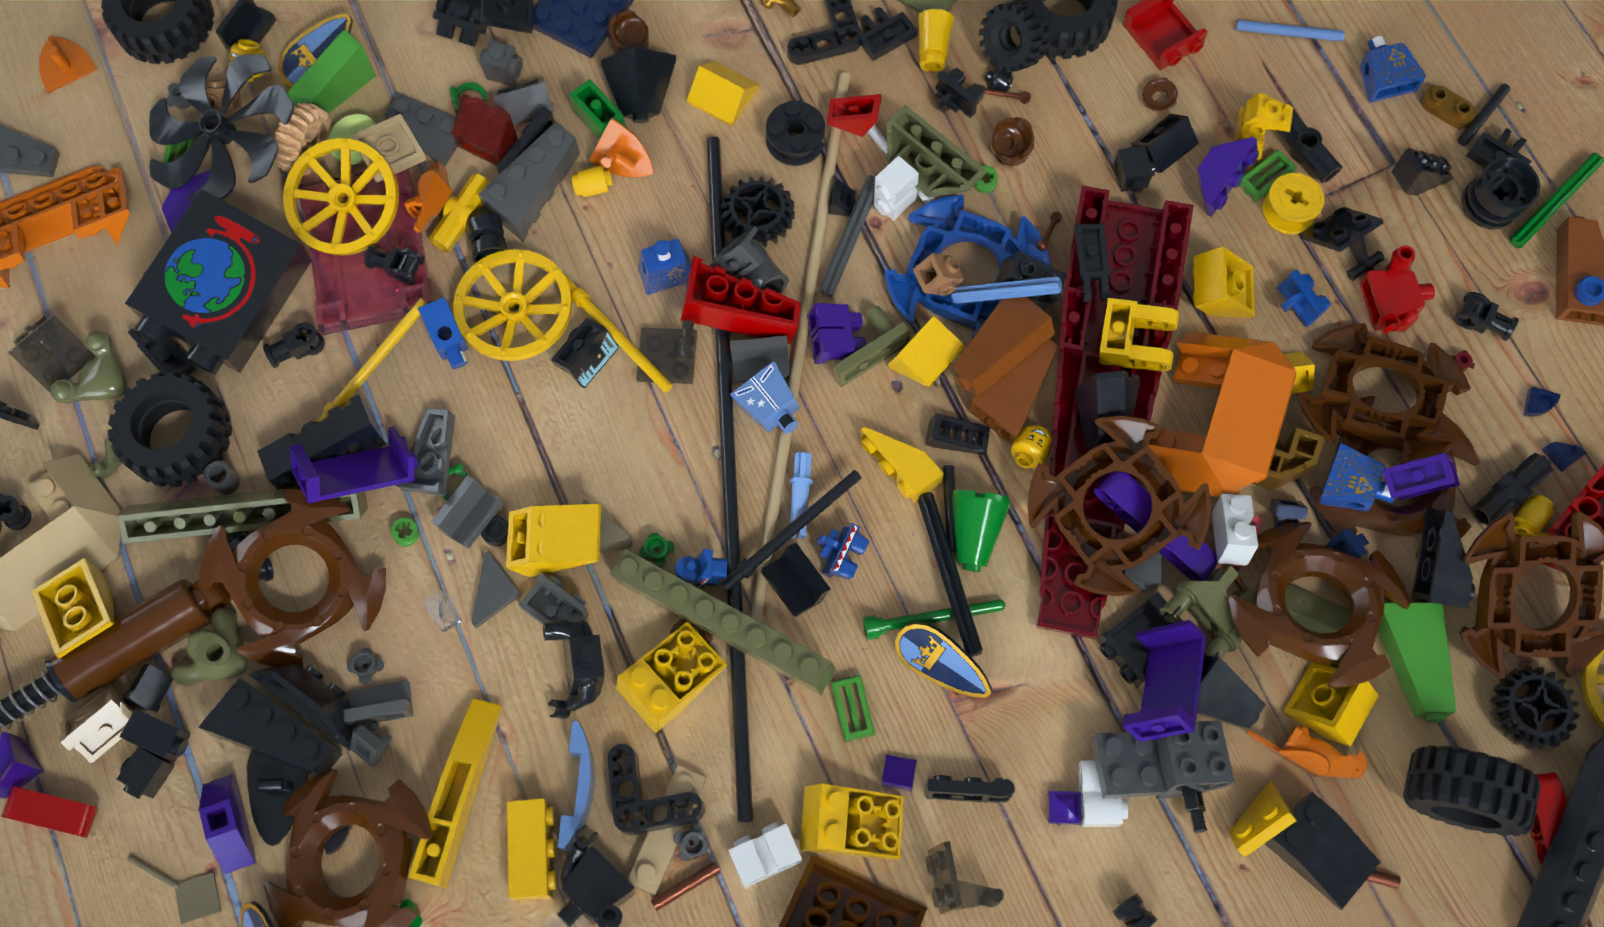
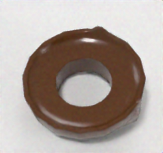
[1142,78,1178,112]

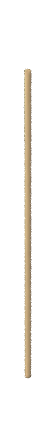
[750,72,850,622]

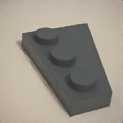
[384,93,469,167]
[0,125,60,177]
[396,408,455,497]

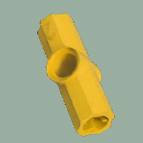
[428,174,491,253]

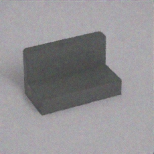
[492,77,554,127]
[709,226,765,279]
[730,336,790,383]
[431,475,503,548]
[344,680,413,727]

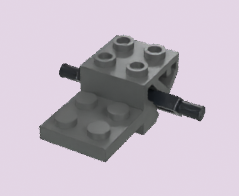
[1091,720,1235,833]

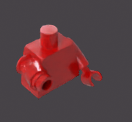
[1359,245,1435,334]

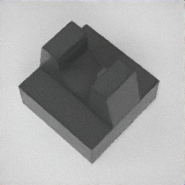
[350,723,392,767]

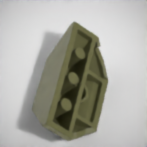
[886,105,987,198]

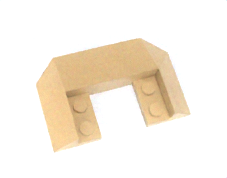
[0,454,122,632]

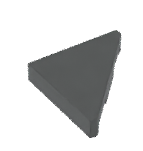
[472,551,521,628]

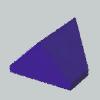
[0,732,44,799]

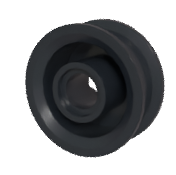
[766,101,826,166]

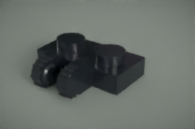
[859,7,918,61]
[1466,128,1532,167]

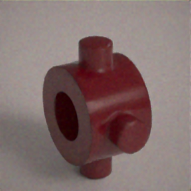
[1451,350,1475,372]

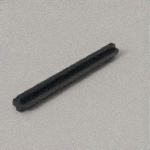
[918,492,983,657]

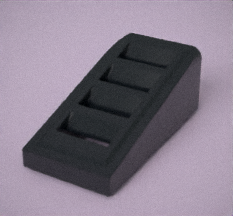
[926,413,990,455]

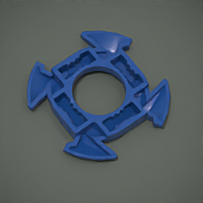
[884,194,1051,341]

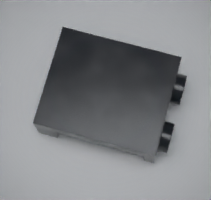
[1098,591,1183,688]

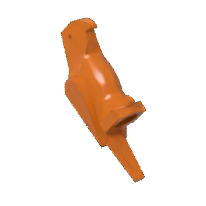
[404,160,453,233]
[1246,725,1368,779]

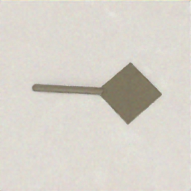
[127,856,221,924]

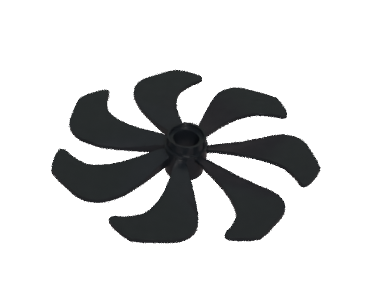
[149,54,294,202]

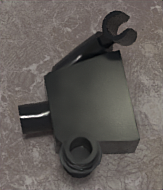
[543,619,605,719]
[556,825,635,927]

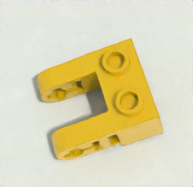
[1099,298,1179,371]

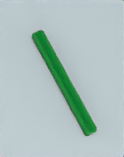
[1509,152,1604,248]

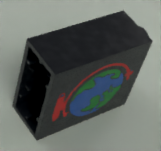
[125,189,312,375]

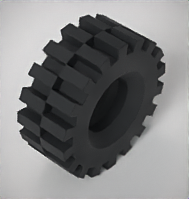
[979,0,1050,73]

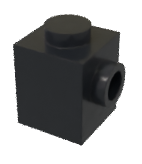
[1114,146,1155,192]
[116,746,175,799]

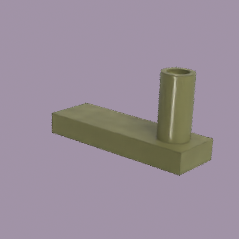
[833,306,910,387]

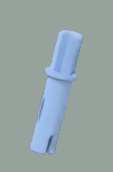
[789,452,813,539]

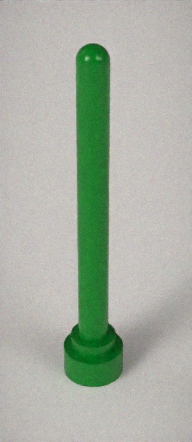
[863,599,1006,641]

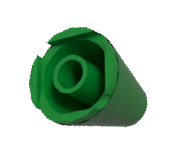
[952,490,1011,572]

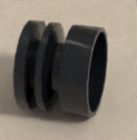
[1461,156,1541,230]

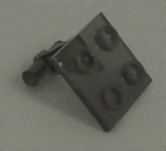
[8,314,95,393]
[636,320,698,384]
[926,841,1004,915]

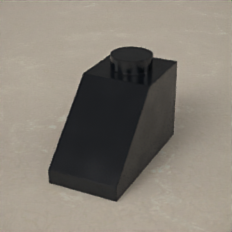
[119,708,190,762]

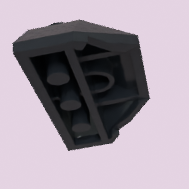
[250,663,353,751]

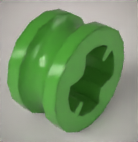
[974,166,998,193]
[390,517,419,547]

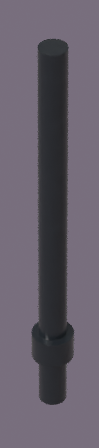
[720,470,862,592]

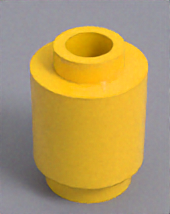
[571,165,613,198]
[1513,495,1554,533]

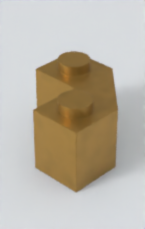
[1251,427,1325,491]

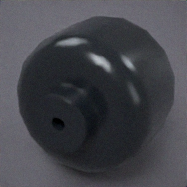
[984,66,1013,92]

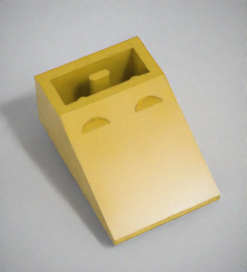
[506,504,601,577]
[616,622,727,733]
[800,783,904,860]

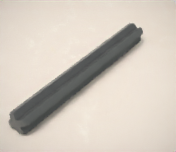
[820,175,875,296]

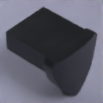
[123,663,174,712]

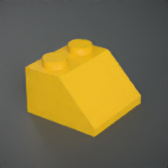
[1192,246,1255,318]
[1283,662,1379,747]

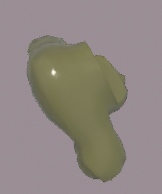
[51,330,127,404]
[171,607,248,686]

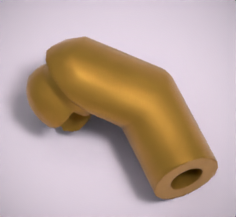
[761,0,801,17]

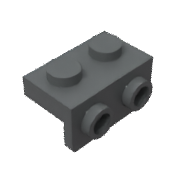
[518,573,589,641]

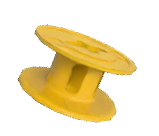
[1262,173,1324,235]

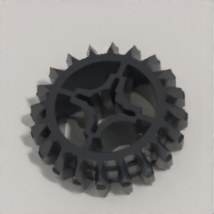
[721,175,795,248]
[1490,666,1580,750]

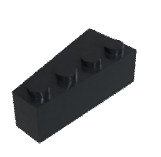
[257,394,386,490]
[198,677,343,776]

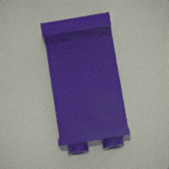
[289,426,418,503]
[1122,619,1206,742]

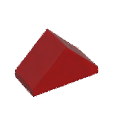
[826,94,882,137]

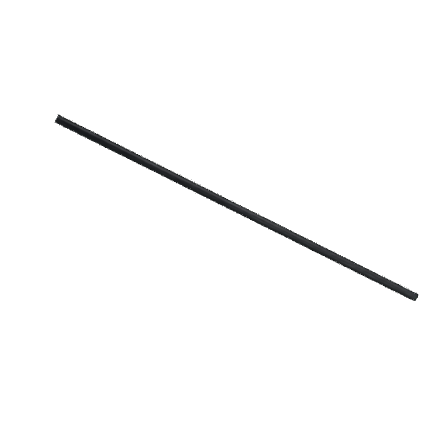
[707,136,753,823]

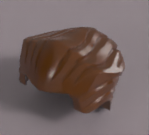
[607,11,649,54]
[991,117,1034,166]

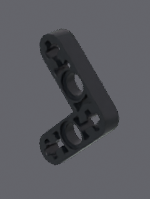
[787,0,861,65]
[608,744,705,835]

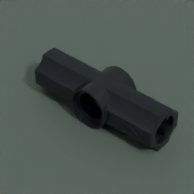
[1276,111,1343,183]
[1470,452,1554,526]

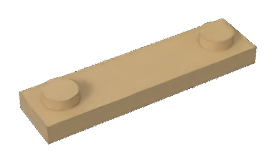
[627,765,707,896]

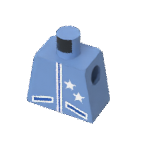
[730,361,800,434]

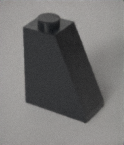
[601,47,676,123]
[1074,371,1140,452]
[1197,655,1266,729]

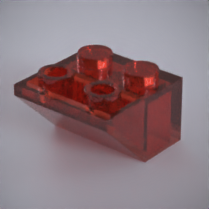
[452,93,518,166]

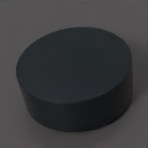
[481,516,508,547]

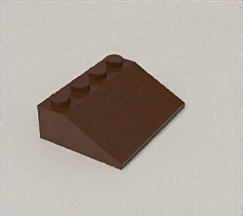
[778,855,927,927]

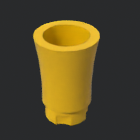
[918,9,955,72]

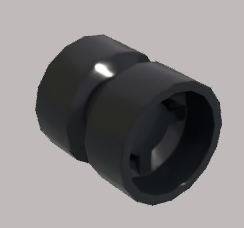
[466,214,508,263]

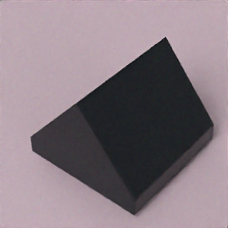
[828,179,855,217]

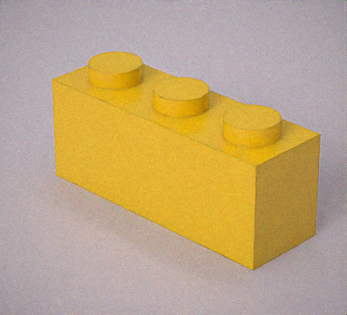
[507,798,557,901]

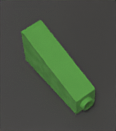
[287,30,376,114]
[1378,603,1457,723]

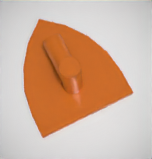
[39,36,97,93]
[589,118,654,177]

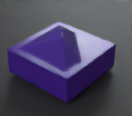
[1048,791,1081,825]

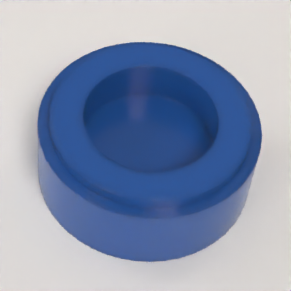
[1574,276,1604,306]

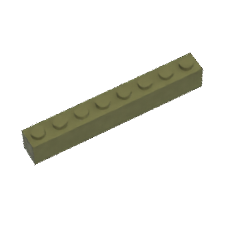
[117,487,368,544]
[610,549,836,695]

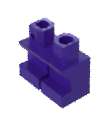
[807,303,867,364]

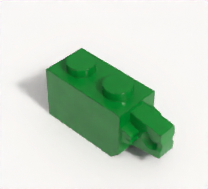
[569,79,628,140]

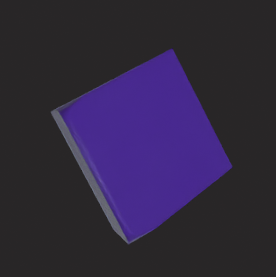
[881,755,917,791]

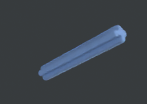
[951,276,1062,304]

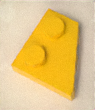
[1229,781,1296,857]

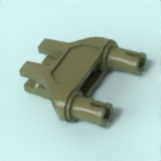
[1160,566,1254,659]

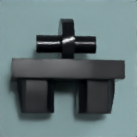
[935,67,984,118]

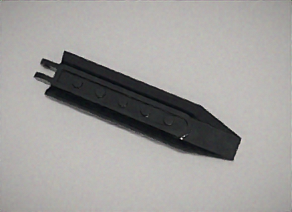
[1517,735,1604,927]

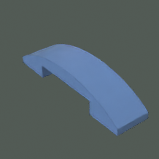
[558,721,595,851]

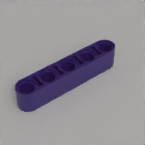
[1093,472,1219,581]

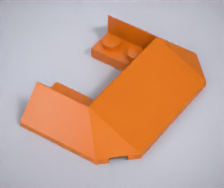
[0,165,130,289]
[1143,332,1297,498]

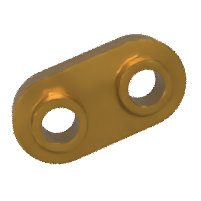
[1421,85,1476,128]

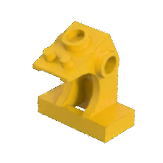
[1234,93,1293,163]

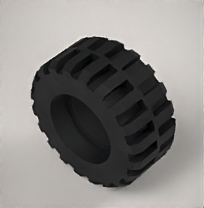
[101,0,214,64]
[1015,0,1118,59]
[108,371,232,487]
[1403,745,1541,836]

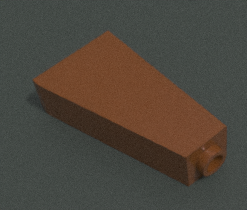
[1556,216,1604,326]
[954,297,1055,398]
[969,337,1059,445]

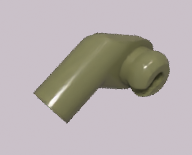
[90,439,122,479]

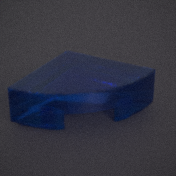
[1523,386,1561,417]
[1541,442,1587,472]

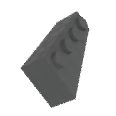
[478,122,580,242]

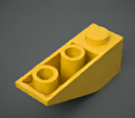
[860,427,944,503]

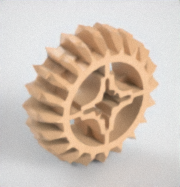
[274,103,332,176]

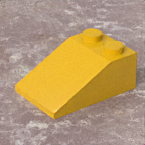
[31,558,114,658]

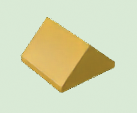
[687,61,760,127]
[887,316,965,387]

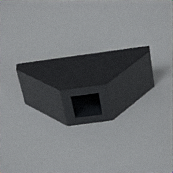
[1391,148,1453,196]

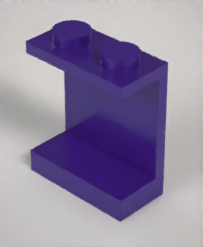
[1383,453,1460,501]

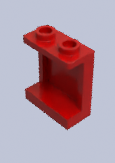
[1123,0,1208,71]

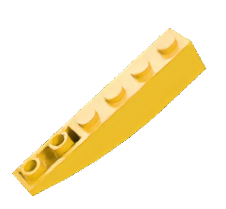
[408,699,503,889]

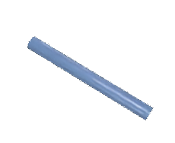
[1236,20,1345,42]

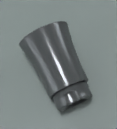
[745,239,789,293]

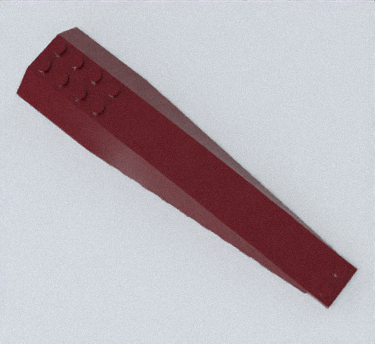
[1036,185,1194,640]

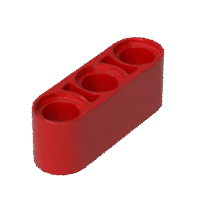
[1530,772,1567,865]
[0,786,99,838]

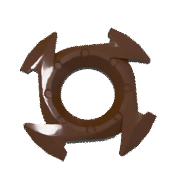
[1296,323,1471,464]
[1309,396,1480,559]
[1027,416,1211,596]
[199,489,386,668]
[1459,511,1604,679]
[1227,522,1410,688]
[264,769,433,927]

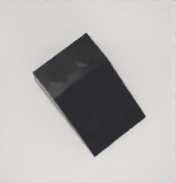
[1412,508,1475,608]
[1264,791,1381,910]

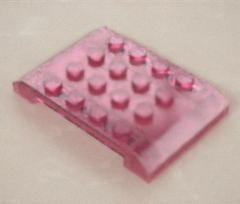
[298,168,433,336]

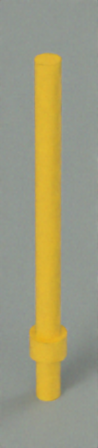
[565,276,673,393]
[315,298,427,422]

